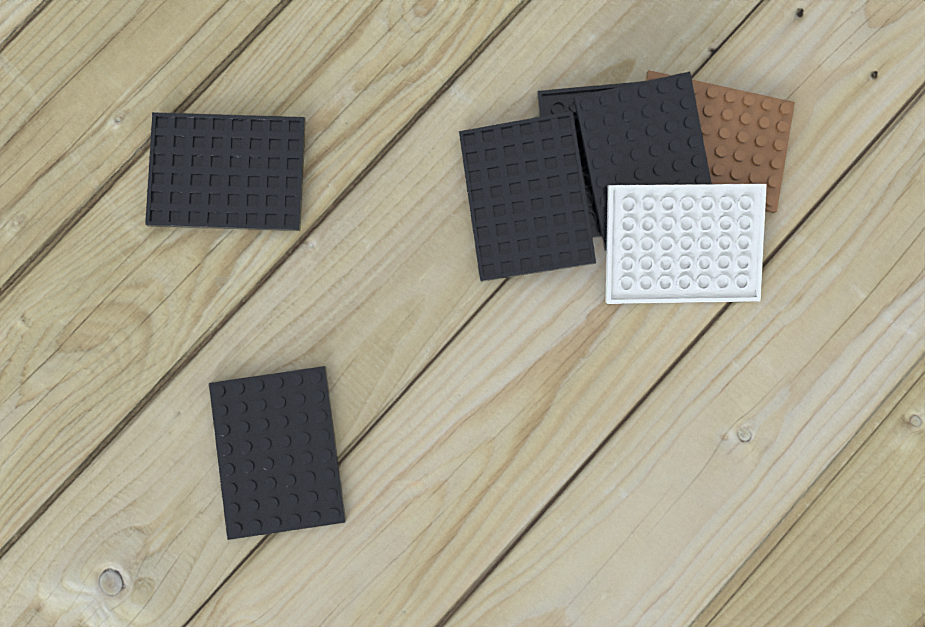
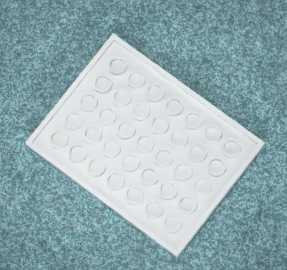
[605,184,766,304]

